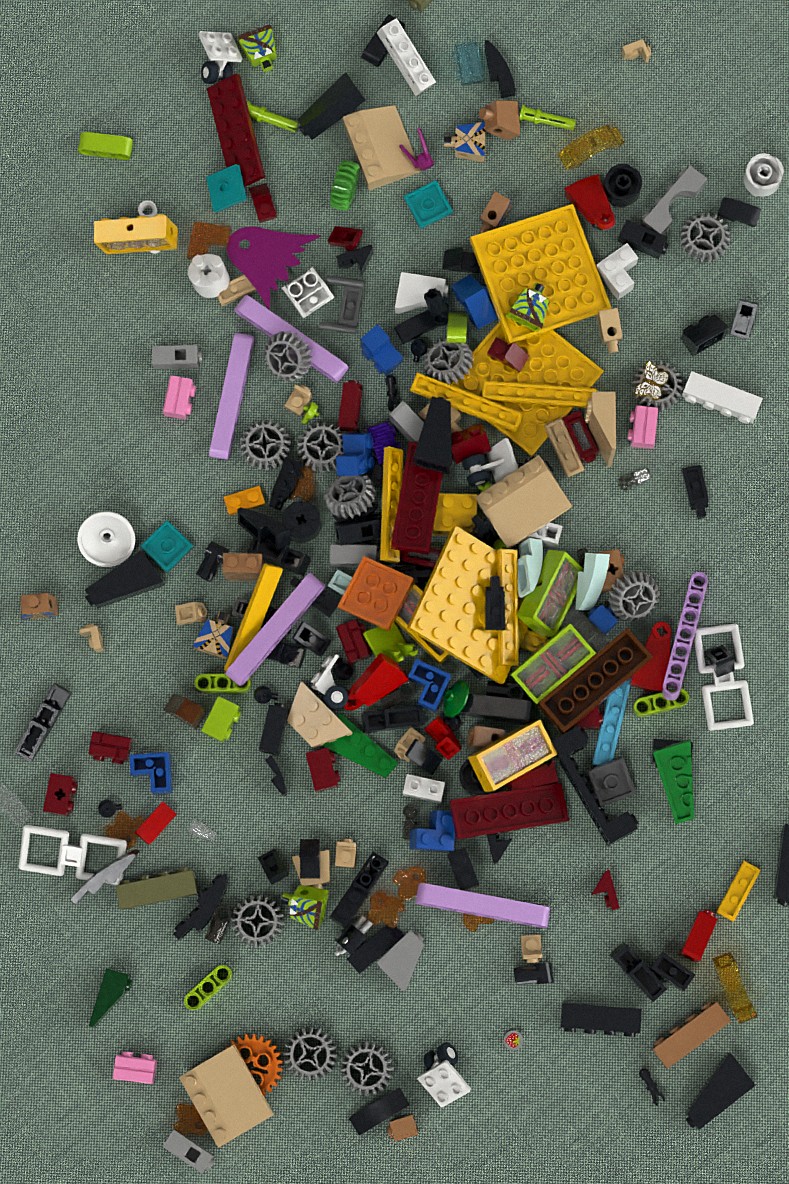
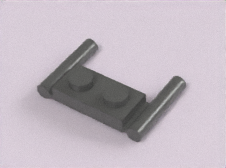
[318,275,364,334]

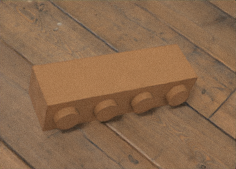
[652,1001,731,1069]

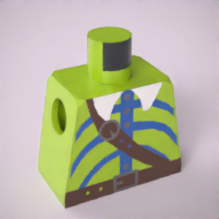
[237,24,277,72]
[505,283,549,332]
[281,885,329,930]

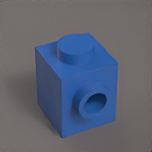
[587,604,618,637]

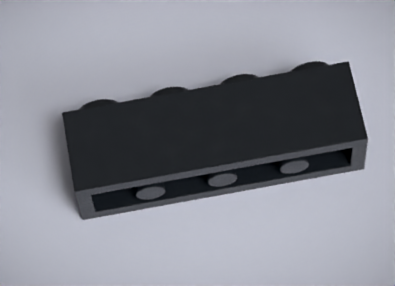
[560,1003,642,1037]

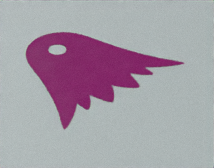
[226,227,321,310]

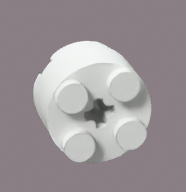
[743,153,784,197]
[188,254,230,298]

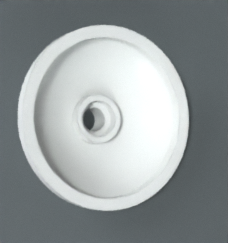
[78,511,135,567]

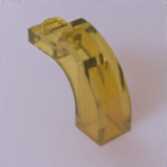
[558,125,625,170]
[712,952,757,1024]

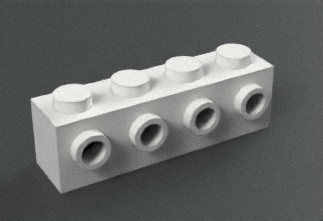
[682,371,763,424]

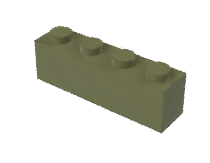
[115,867,199,910]

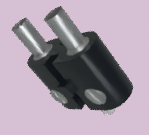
[334,915,373,956]

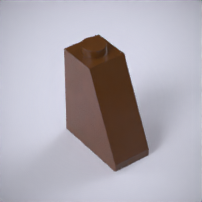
[164,694,206,730]

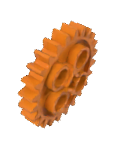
[225,1034,284,1096]

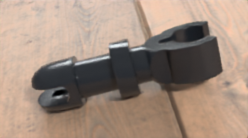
[385,375,400,411]
[639,1068,665,1106]

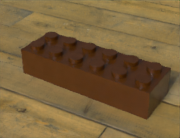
[538,628,653,735]

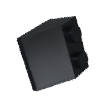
[681,314,729,357]

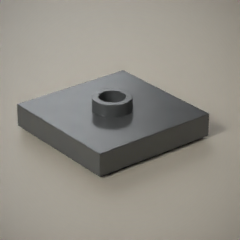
[586,757,637,807]

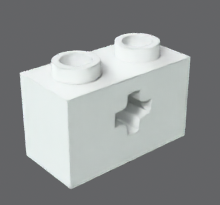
[522,522,563,550]
[403,774,445,804]

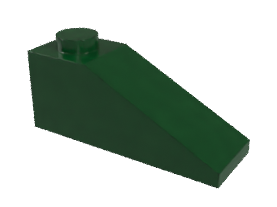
[89,968,133,1027]

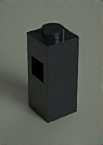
[618,219,669,259]
[334,514,382,546]
[259,703,289,756]

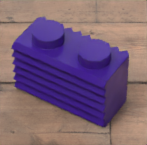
[366,421,402,466]

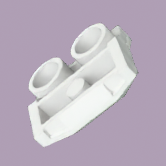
[281,267,334,318]

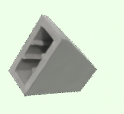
[390,401,424,443]
[377,930,424,992]

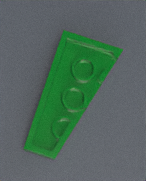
[322,713,398,778]
[652,739,694,824]

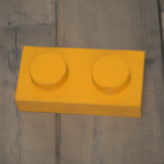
[223,485,266,516]

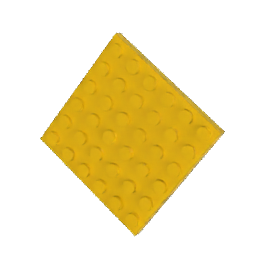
[469,204,612,345]
[446,321,604,457]
[407,526,528,684]

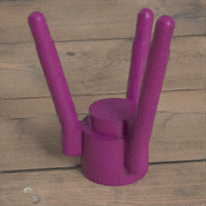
[399,128,434,171]

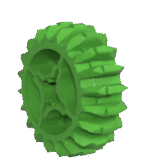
[330,160,360,211]

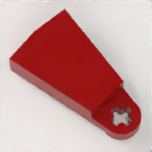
[564,174,615,230]
[628,622,671,693]
[344,652,409,711]

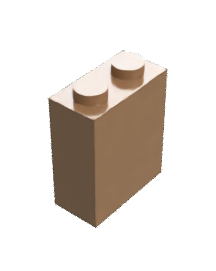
[222,553,265,582]

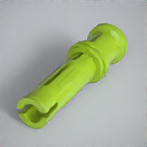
[247,101,299,133]
[519,104,576,131]

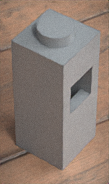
[152,345,202,369]
[330,544,380,567]
[162,1129,215,1173]

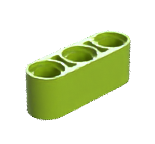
[78,132,133,160]
[447,313,468,343]
[194,674,252,694]
[632,689,689,717]
[184,965,233,1011]

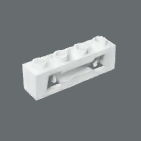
[377,18,436,96]

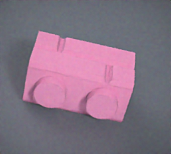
[163,375,196,420]
[628,405,658,449]
[113,1051,157,1084]

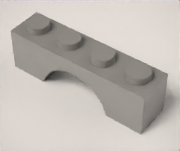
[642,165,708,235]

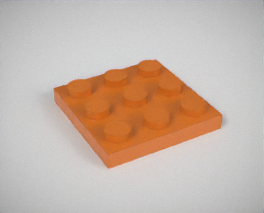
[337,556,415,631]

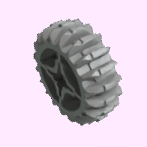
[680,212,731,263]
[262,331,313,382]
[423,337,474,385]
[632,361,683,411]
[240,420,291,471]
[297,421,345,473]
[324,474,376,519]
[608,570,660,622]
[231,895,284,948]
[283,1027,337,1082]
[340,1042,394,1096]

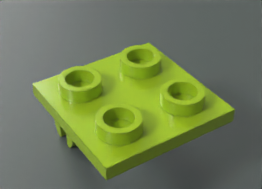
[363,622,418,662]

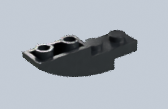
[329,851,389,929]
[173,873,229,941]

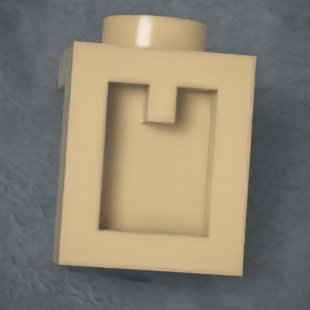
[621,39,651,63]
[284,384,312,417]
[175,602,207,625]
[79,624,104,653]
[394,727,426,762]
[335,838,357,868]
[521,935,543,963]

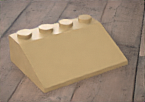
[343,105,421,191]
[584,392,616,467]
[475,455,573,549]
[179,1044,274,1148]

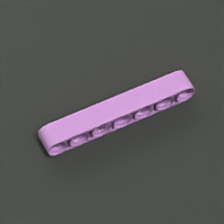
[234,295,349,383]
[209,332,254,460]
[662,572,708,701]
[225,573,325,686]
[415,883,550,928]

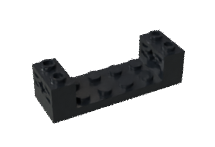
[551,726,639,847]

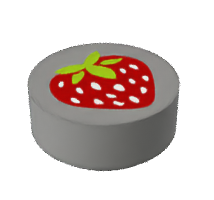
[503,1030,523,1051]

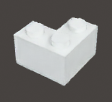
[596,243,638,300]

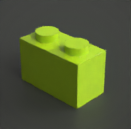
[201,696,242,743]

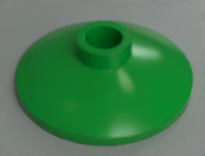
[443,680,469,717]

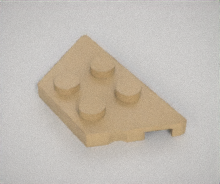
[287,682,353,748]

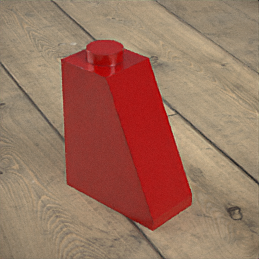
[678,909,718,963]

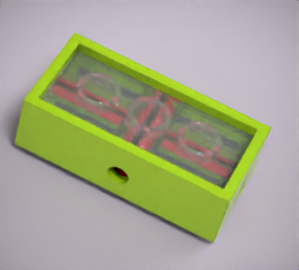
[516,550,584,637]
[510,623,596,704]

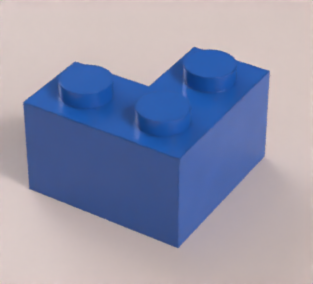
[451,275,497,329]
[360,324,403,376]
[336,432,374,476]
[408,659,452,713]
[129,752,173,795]
[409,810,455,852]

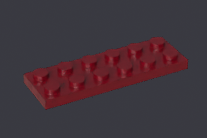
[207,74,265,187]
[391,441,443,555]
[449,783,569,840]

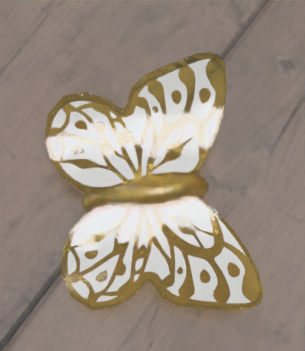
[633,361,669,401]

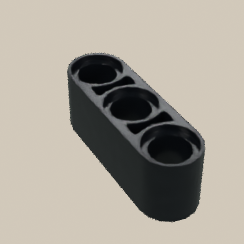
[361,14,405,67]

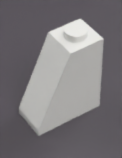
[395,272,449,314]

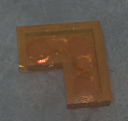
[187,221,232,259]

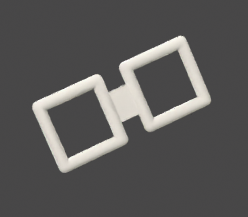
[694,623,754,731]
[18,825,127,885]

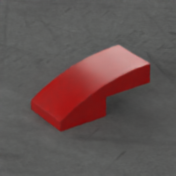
[424,716,462,760]
[134,801,177,845]

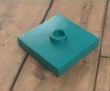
[206,164,247,213]
[403,180,453,230]
[140,520,194,573]

